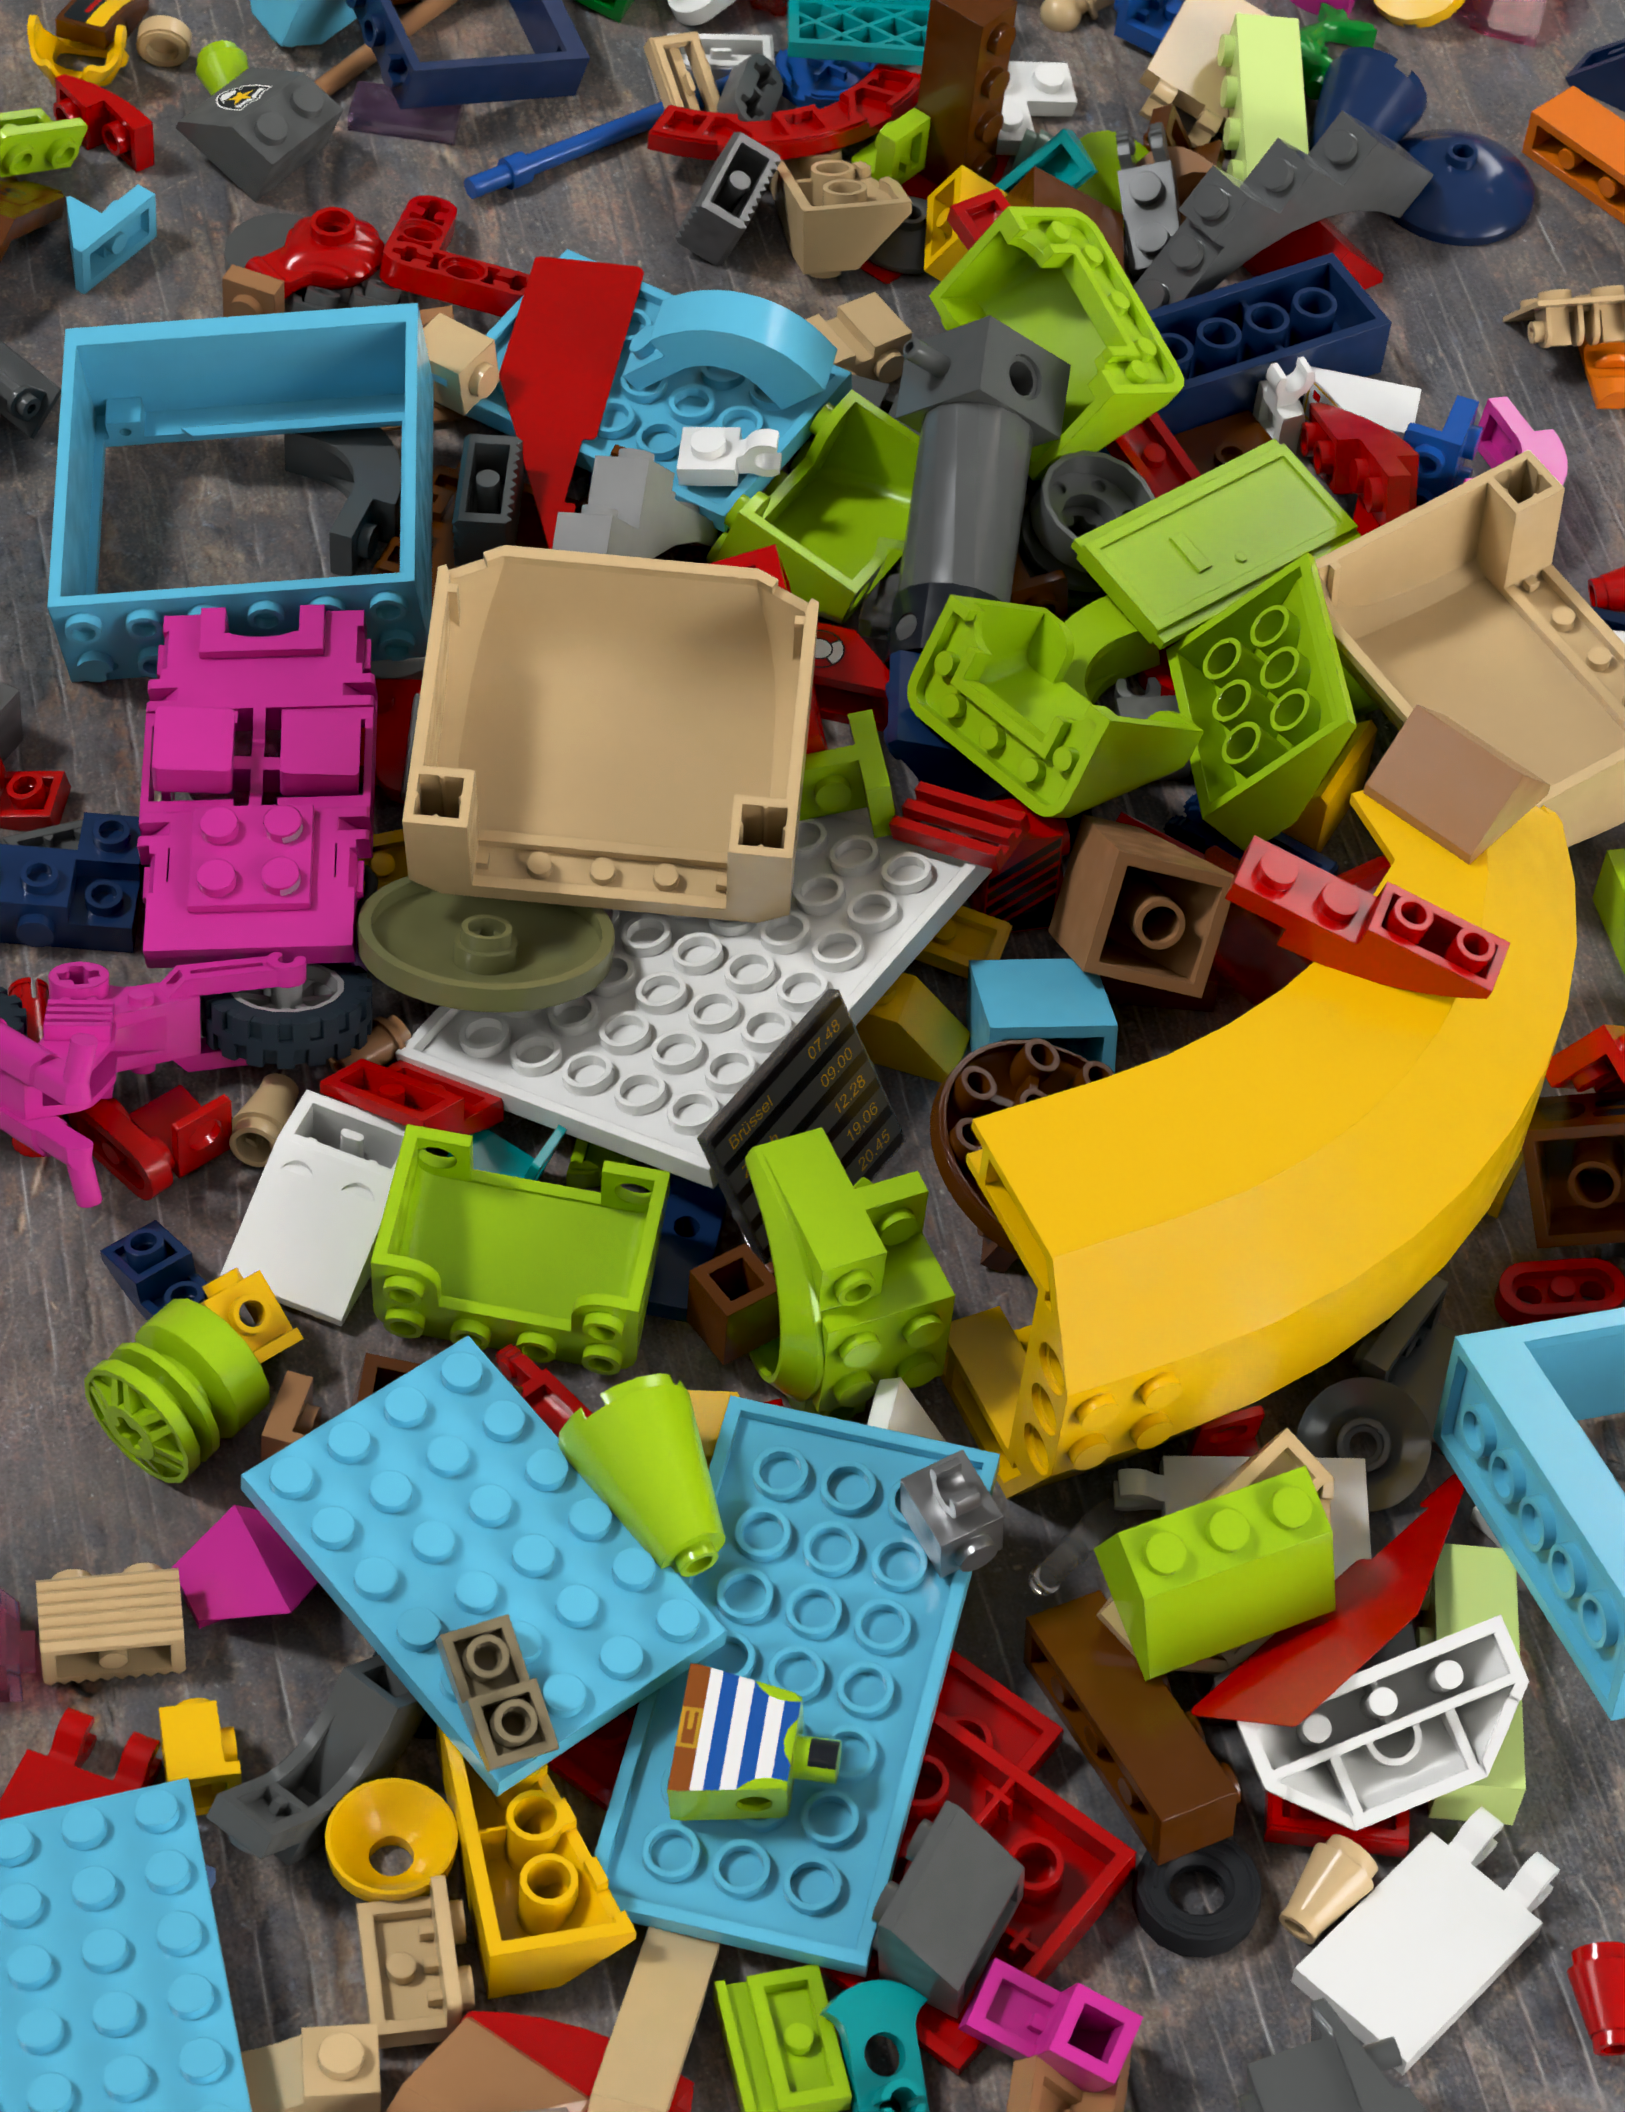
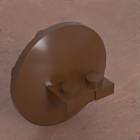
[930,1038,1114,1273]

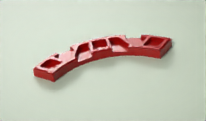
[647,63,921,161]

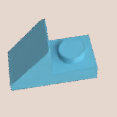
[66,185,157,295]

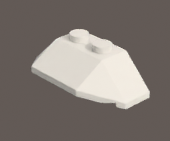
[1236,1615,1529,1831]

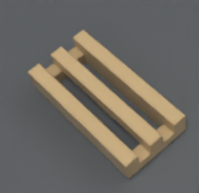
[643,31,720,113]

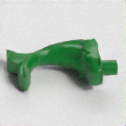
[1299,3,1377,100]

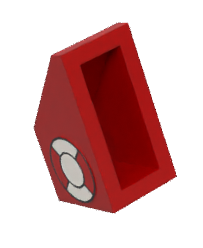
[813,622,890,732]

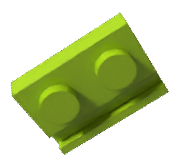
[712,1964,852,2112]

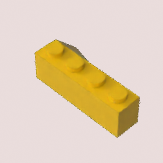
[436,1724,636,1999]

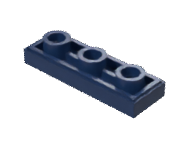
[645,1173,729,1323]

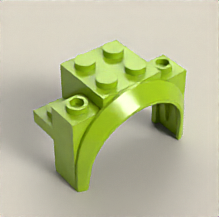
[745,1127,956,1421]

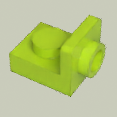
[851,107,931,185]

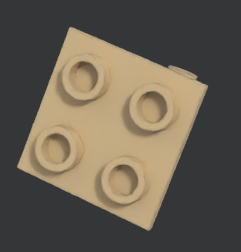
[1503,285,1625,349]

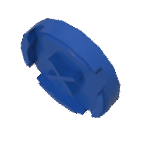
[775,38,878,109]

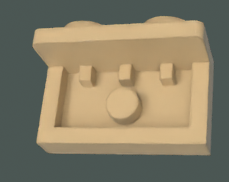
[357,1875,475,2049]

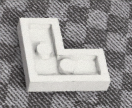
[996,61,1077,155]

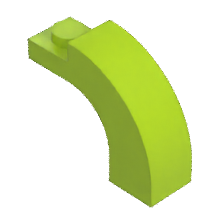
[1063,595,1161,705]

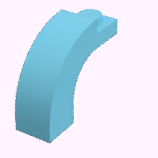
[623,290,838,410]

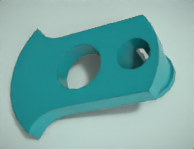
[820,1980,929,2112]

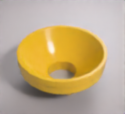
[325,1778,458,1902]

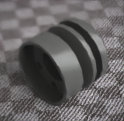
[1017,450,1155,609]

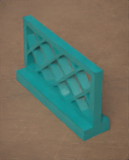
[786,0,930,66]

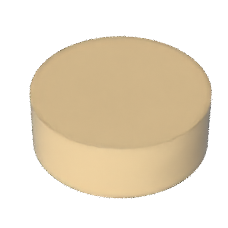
[136,15,192,67]

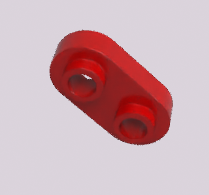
[68,1098,175,1201]
[1494,1258,1625,1326]

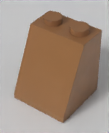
[1048,814,1234,998]

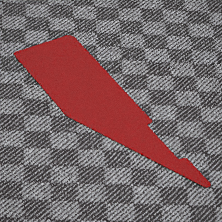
[499,256,644,549]
[1191,1473,1465,1727]

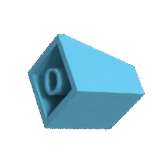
[966,958,1118,1074]

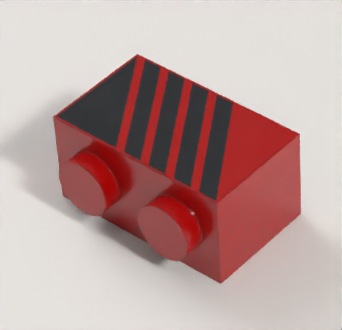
[968,798,1070,933]

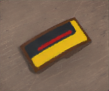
[55,0,149,50]

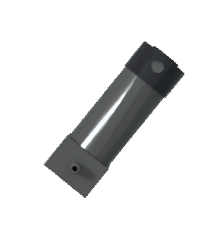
[884,315,1071,670]

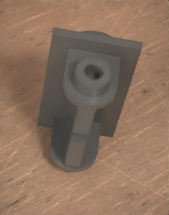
[0,340,61,439]

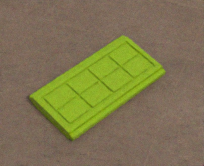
[1071,438,1361,650]

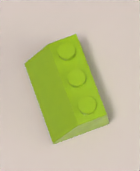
[1094,1465,1336,1681]

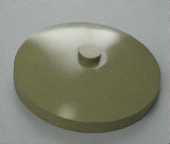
[357,876,615,1013]

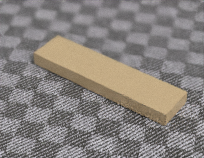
[587,1926,721,2112]

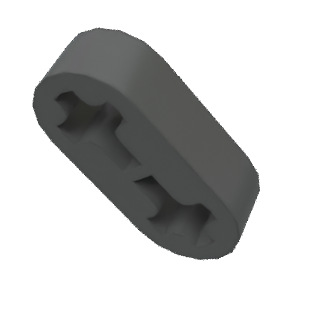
[717,53,783,121]

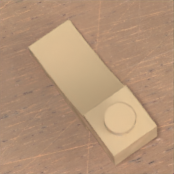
[241,2023,381,2112]

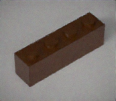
[917,0,1018,186]
[1023,1590,1241,1866]

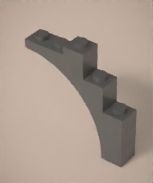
[1133,110,1434,311]

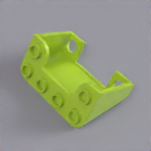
[705,389,920,625]
[370,1124,670,1375]

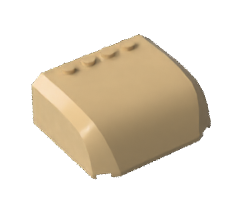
[1315,450,1625,847]
[402,545,819,923]

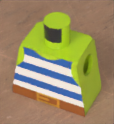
[667,1663,842,1821]

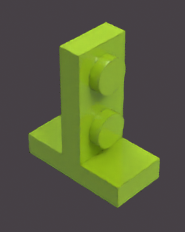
[799,709,896,838]

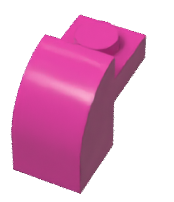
[958,1958,1144,2093]

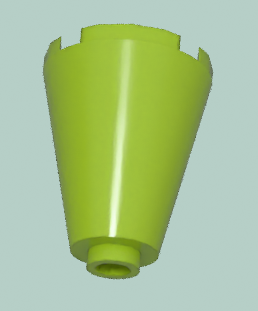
[558,1373,725,1577]

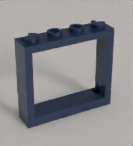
[345,0,590,109]

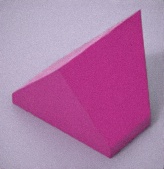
[171,1505,319,1629]

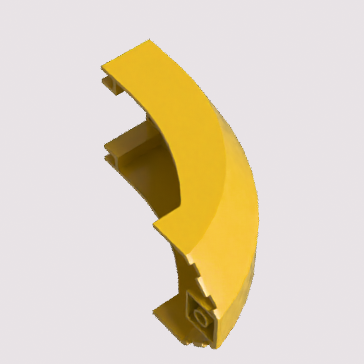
[940,790,1577,1499]

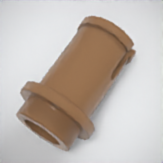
[328,1015,412,1073]

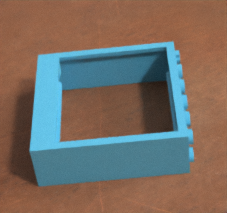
[47,303,434,682]
[1433,1307,1625,1721]

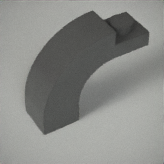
[284,427,401,576]
[206,1655,426,1866]

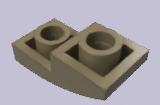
[435,1614,559,1772]

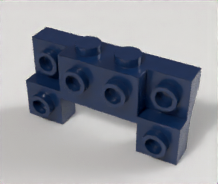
[0,812,145,953]

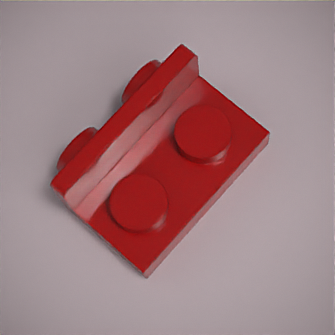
[1545,1024,1625,1093]

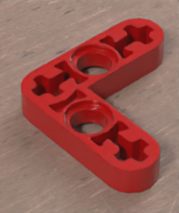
[379,195,530,317]

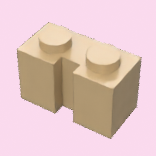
[805,292,913,383]

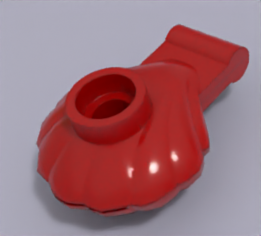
[245,207,385,300]

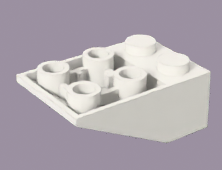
[220,1089,426,1326]

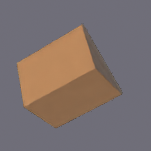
[1363,705,1551,864]

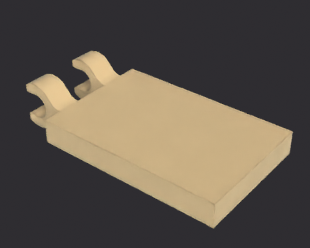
[1139,0,1269,148]

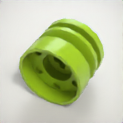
[84,1298,270,1483]

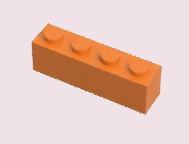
[1522,85,1625,225]

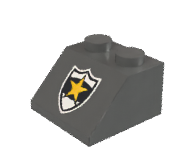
[176,67,343,202]

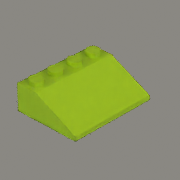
[1166,552,1357,852]

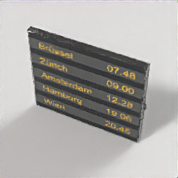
[697,989,906,1264]

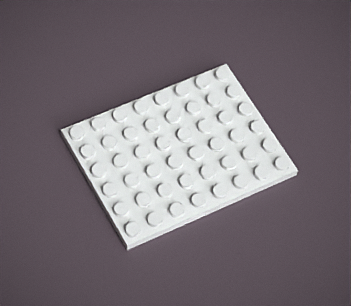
[395,807,993,1189]

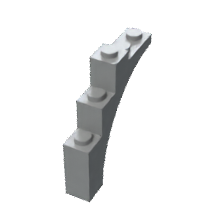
[552,448,719,559]

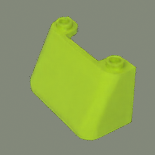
[929,206,1184,481]
[907,594,1204,818]

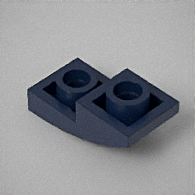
[100,1220,208,1321]

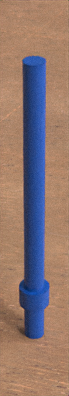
[464,75,729,199]

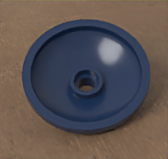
[1387,129,1535,246]

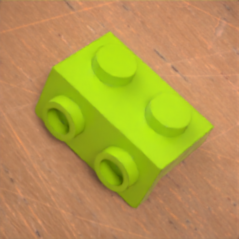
[0,107,88,178]

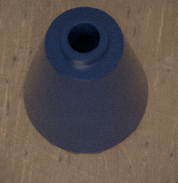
[1308,47,1427,152]

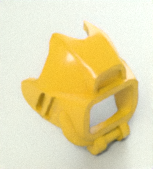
[27,14,129,87]

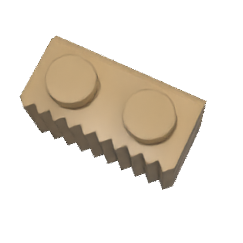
[36,1563,186,1686]

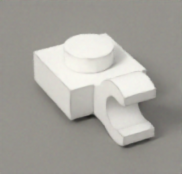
[1253,356,1315,455]
[676,427,782,486]

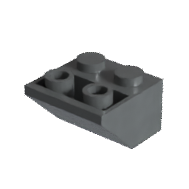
[872,1800,1025,2019]

